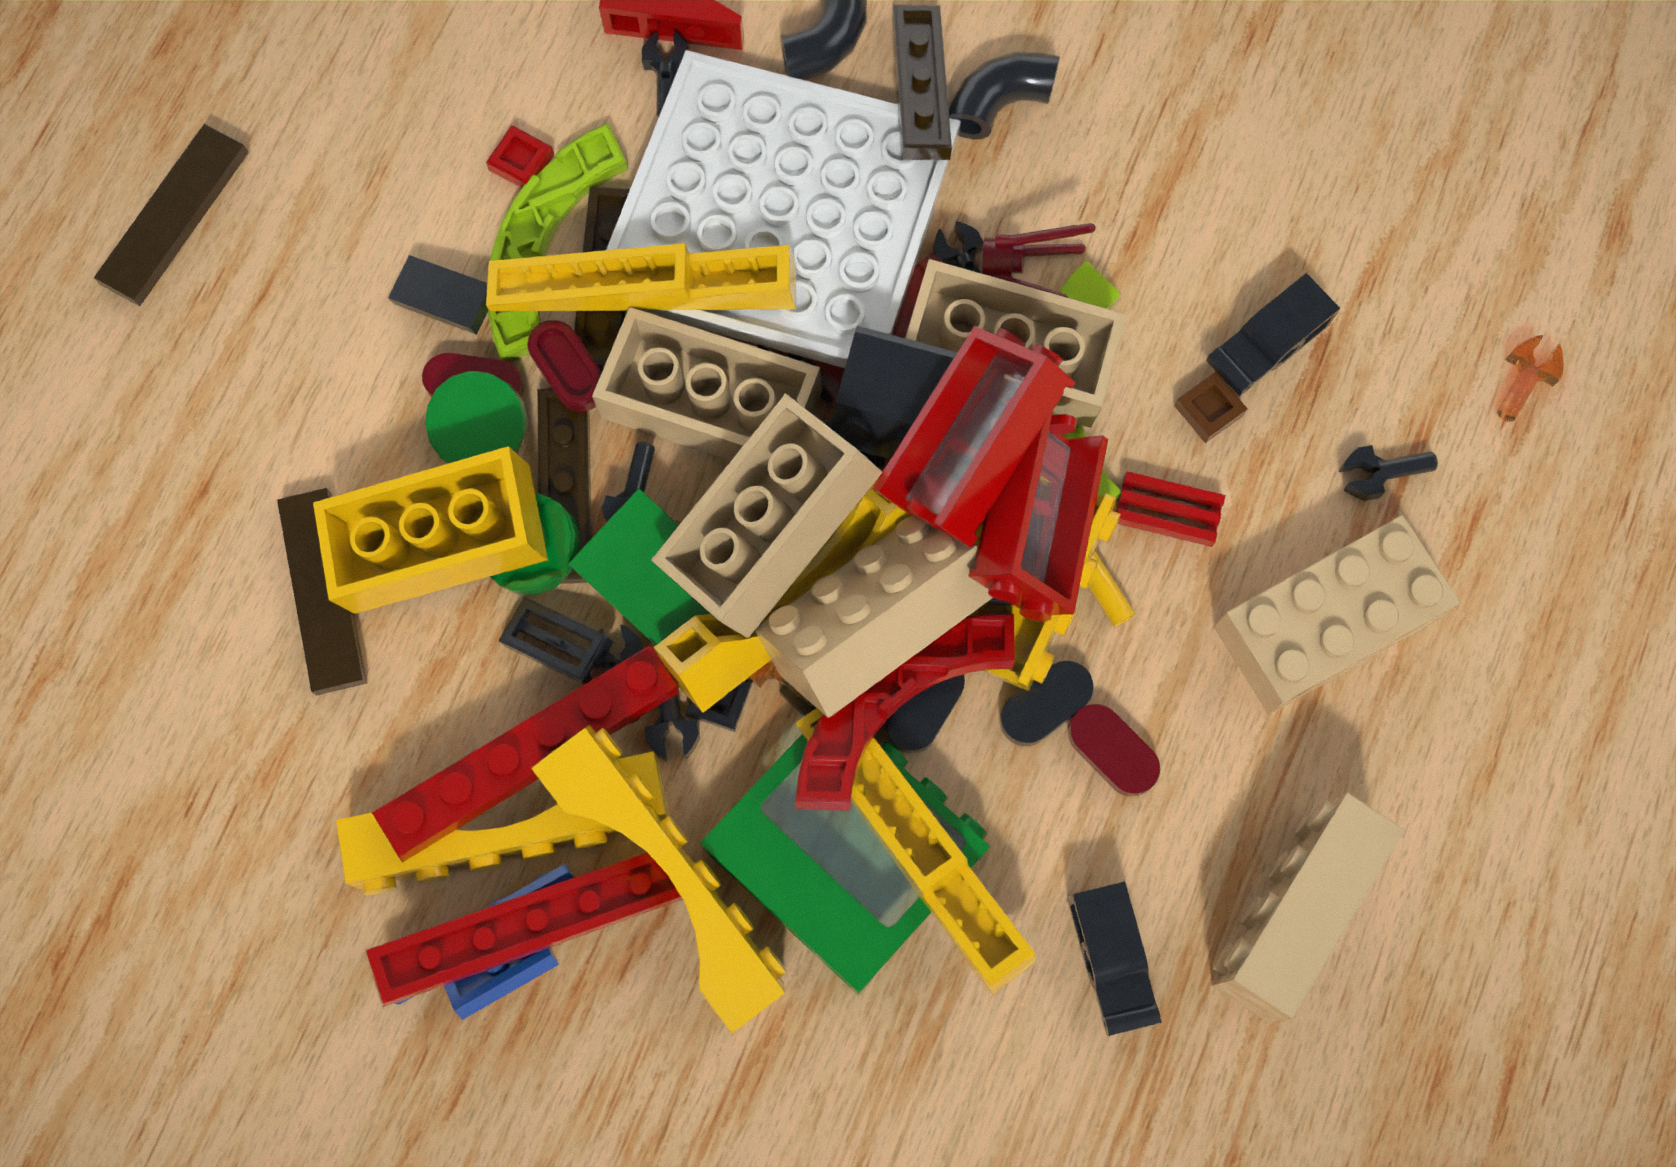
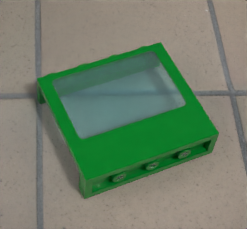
[700,734,991,995]

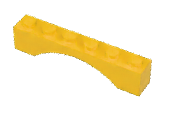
[653,476,912,713]
[531,725,787,1033]
[336,751,669,895]

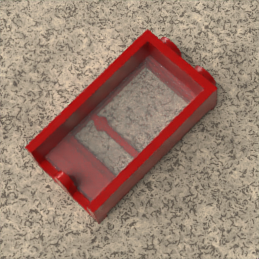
[872,326,1075,548]
[968,399,1108,621]

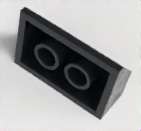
[830,326,1006,478]

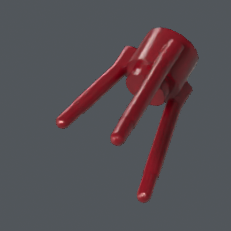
[982,223,1096,298]

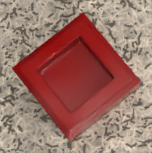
[486,125,555,188]

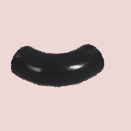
[780,0,867,80]
[949,52,1060,140]

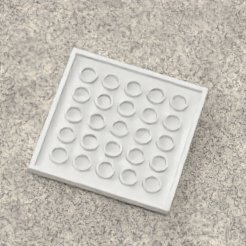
[606,50,961,368]

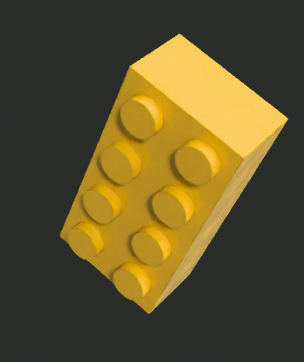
[313,446,548,614]

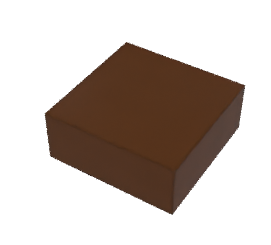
[1174,371,1248,443]

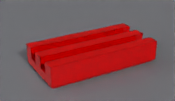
[1116,471,1226,547]

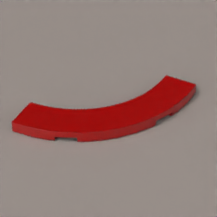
[795,614,1015,811]

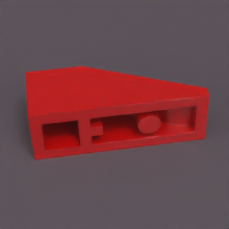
[599,0,744,50]

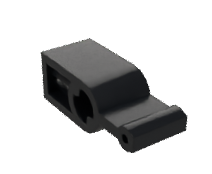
[1206,273,1340,396]
[1067,881,1162,1036]

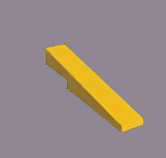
[486,243,796,311]
[796,708,1036,995]

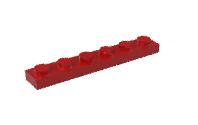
[372,645,679,863]
[365,846,684,1007]

